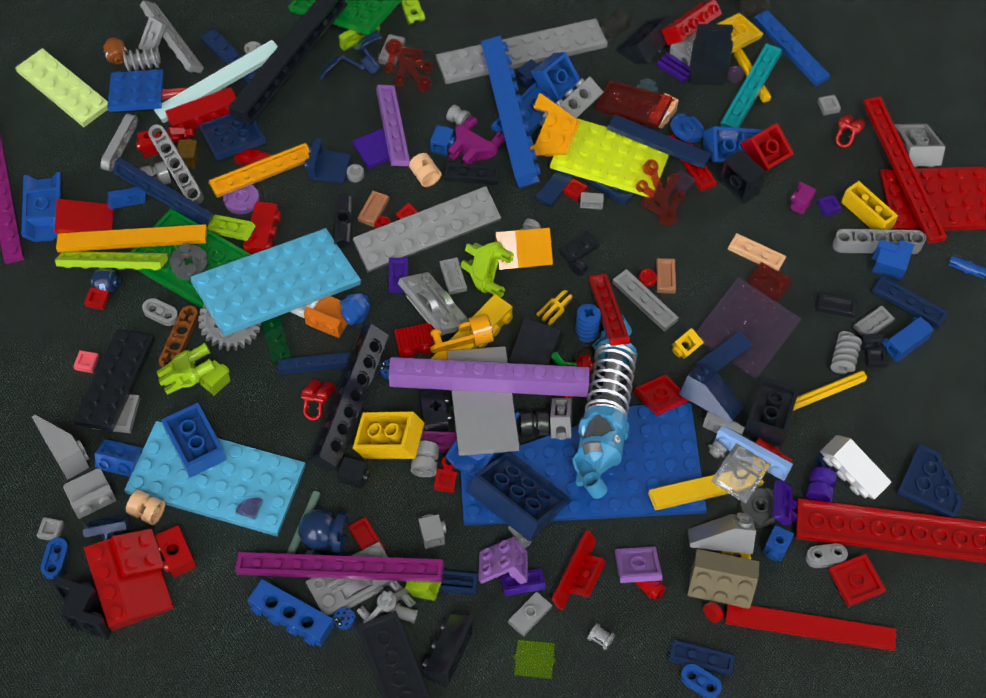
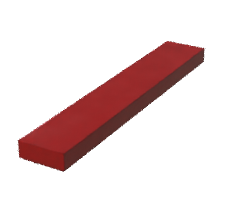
[588,274,630,346]

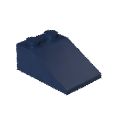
[679,363,744,423]

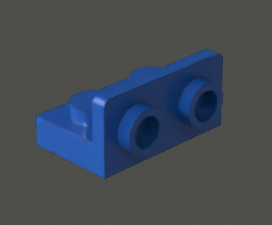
[95,439,143,477]

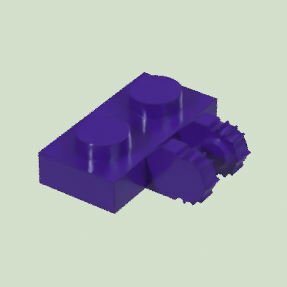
[772,480,798,526]

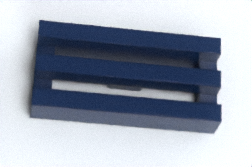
[438,570,478,596]

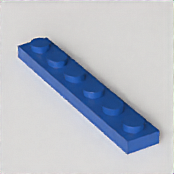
[753,10,830,86]

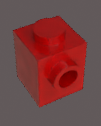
[135,130,165,158]

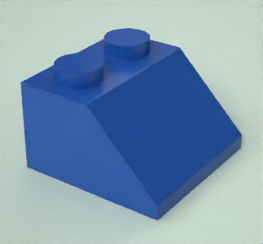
[531,52,580,101]

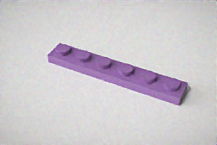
[376,85,410,166]

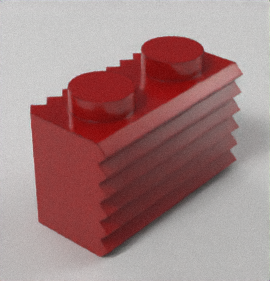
[394,323,435,358]

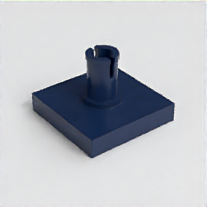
[82,514,130,541]

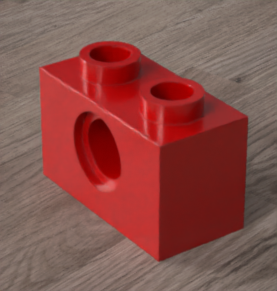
[155,525,197,578]

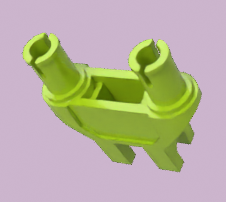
[461,241,515,298]
[157,342,216,395]

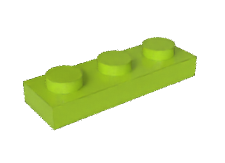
[207,214,256,241]

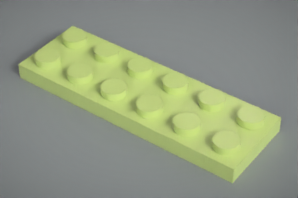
[15,48,108,127]

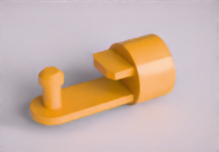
[430,313,494,353]

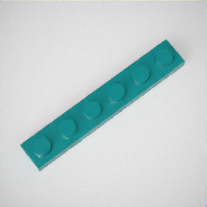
[721,44,782,128]

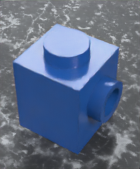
[430,125,456,156]
[762,525,794,562]

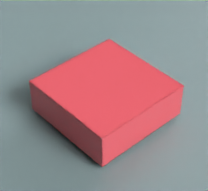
[73,350,99,373]

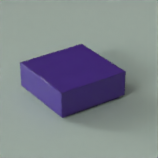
[817,195,842,217]

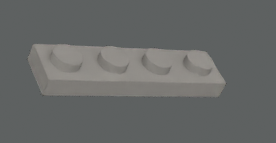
[612,269,679,332]

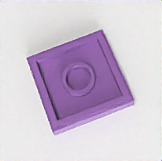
[615,547,662,583]

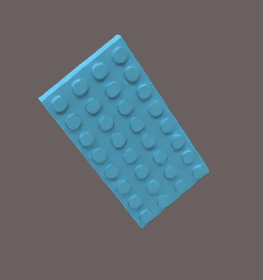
[191,228,361,336]
[125,421,306,537]

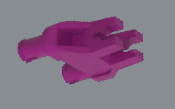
[448,115,505,164]

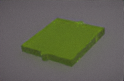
[514,640,555,679]

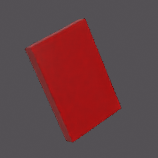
[54,199,113,233]

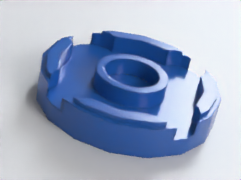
[670,113,704,143]

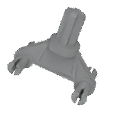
[357,581,416,623]

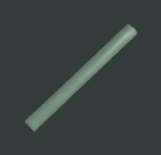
[286,491,321,554]

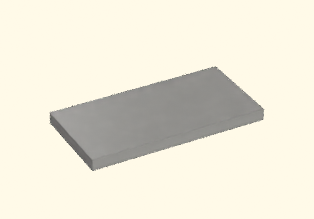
[447,347,519,456]

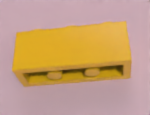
[841,181,898,230]

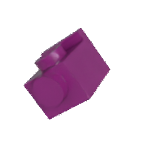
[791,182,816,215]

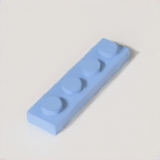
[715,425,793,481]

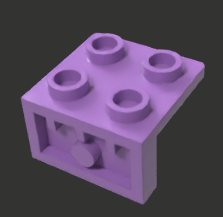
[479,536,528,585]

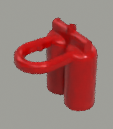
[835,114,865,148]
[301,379,335,421]

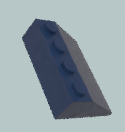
[467,452,571,542]

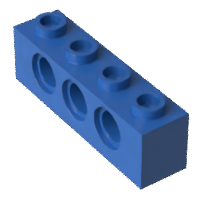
[248,579,335,647]

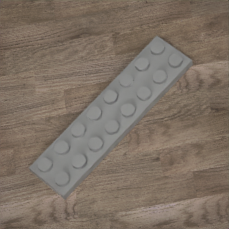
[353,186,501,273]

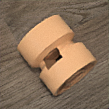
[409,153,441,187]
[126,489,165,525]

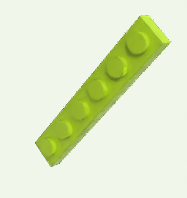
[55,251,168,270]

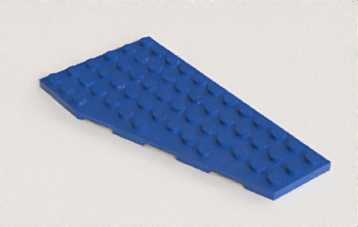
[461,403,707,526]

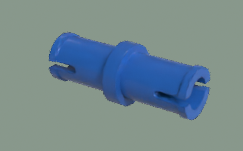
[948,255,986,280]

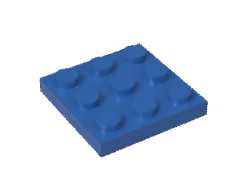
[107,69,164,112]

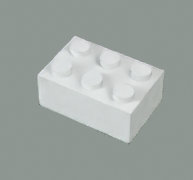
[820,435,891,499]

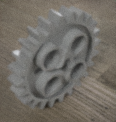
[198,304,261,351]

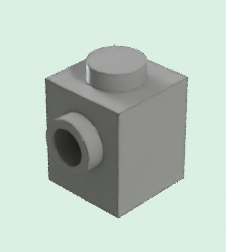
[419,514,447,549]

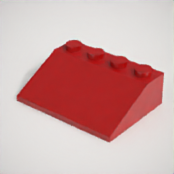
[84,539,174,631]

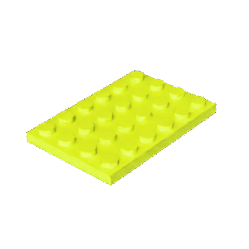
[550,118,669,198]

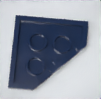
[897,443,962,518]

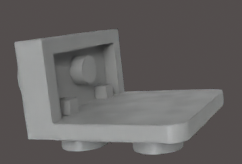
[63,468,117,519]

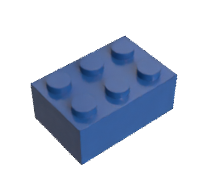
[161,403,227,478]

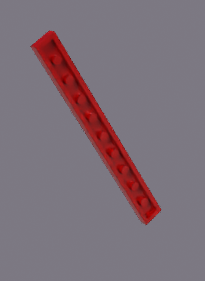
[863,96,947,244]

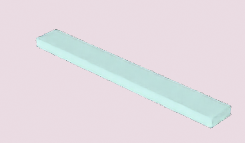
[154,40,278,123]

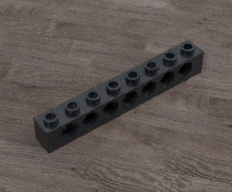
[309,324,389,472]

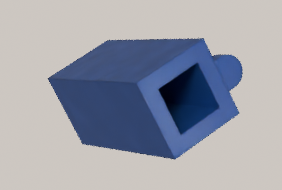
[882,317,934,363]

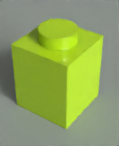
[200,360,231,396]
[405,581,441,601]

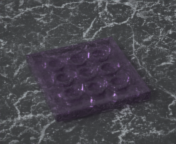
[696,277,801,380]

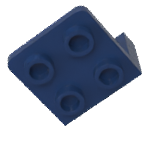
[305,138,350,184]

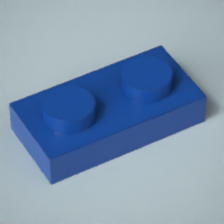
[107,187,146,209]

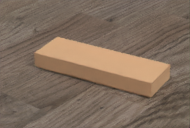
[728,233,786,273]

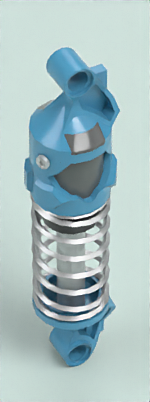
[572,315,637,499]

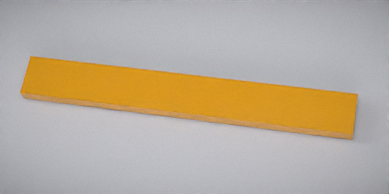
[56,224,207,252]

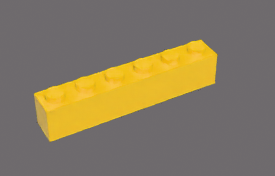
[431,294,513,360]

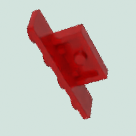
[552,530,606,610]

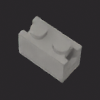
[550,398,573,440]

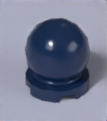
[298,510,348,554]

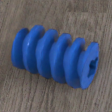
[575,304,601,342]

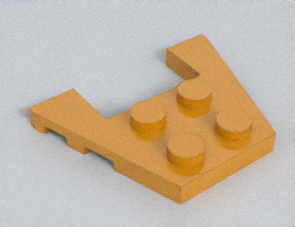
[531,93,580,157]

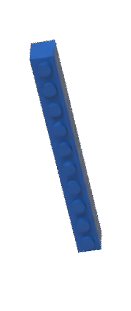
[481,35,541,188]

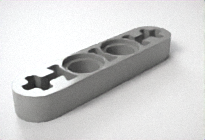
[101,113,138,171]

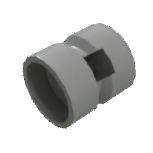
[140,161,171,185]
[411,441,439,477]

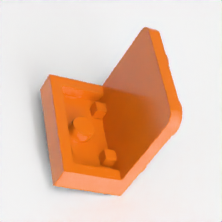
[304,296,348,338]

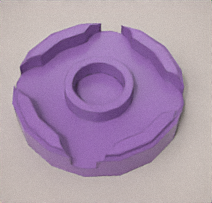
[223,184,260,214]

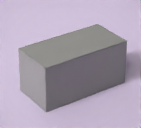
[580,192,604,209]

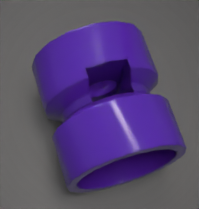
[806,467,837,503]

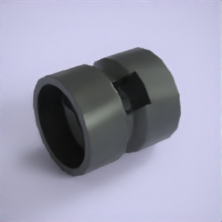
[520,410,549,437]

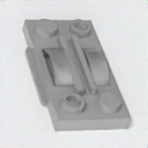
[398,272,468,336]
[305,542,393,617]

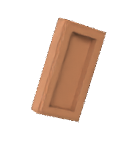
[358,191,390,227]
[656,258,676,294]

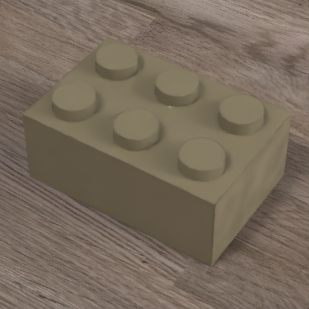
[687,549,759,609]

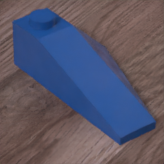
[703,126,762,163]

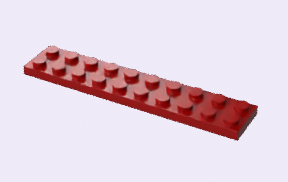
[795,499,986,563]

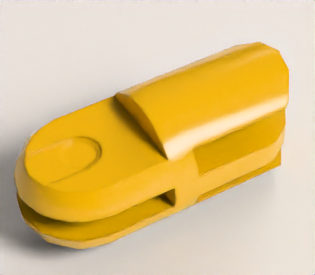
[536,290,573,326]

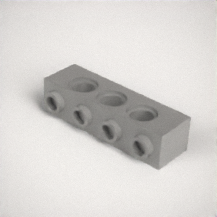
[539,77,603,127]

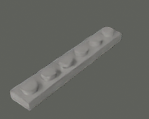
[140,0,204,73]

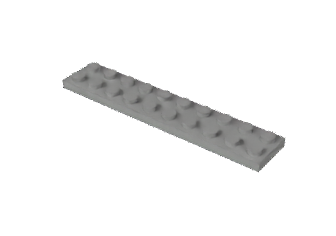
[436,19,607,84]

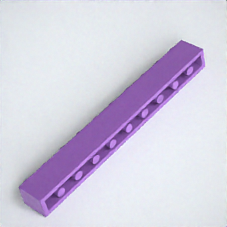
[389,357,589,397]

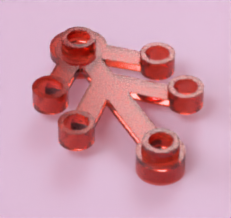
[384,39,432,92]
[636,160,685,226]

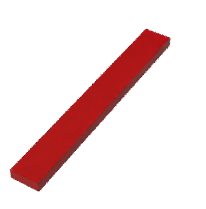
[725,604,896,651]

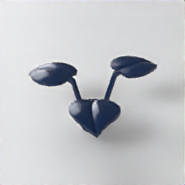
[320,29,381,81]

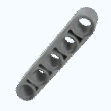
[148,125,204,204]
[832,229,926,254]

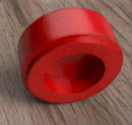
[703,601,723,623]

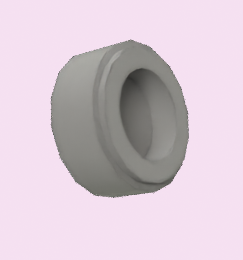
[346,164,364,182]

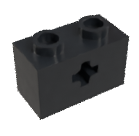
[419,389,452,432]

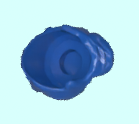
[340,293,370,326]

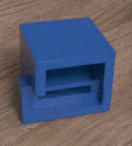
[872,240,914,281]

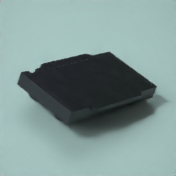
[689,24,733,85]

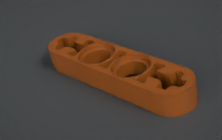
[159,305,199,368]

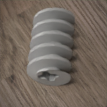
[123,46,161,71]
[830,331,862,374]

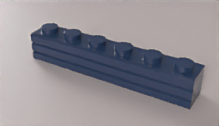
[278,352,350,375]

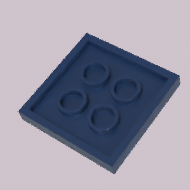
[198,113,266,161]

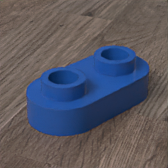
[40,538,69,580]
[681,664,722,698]

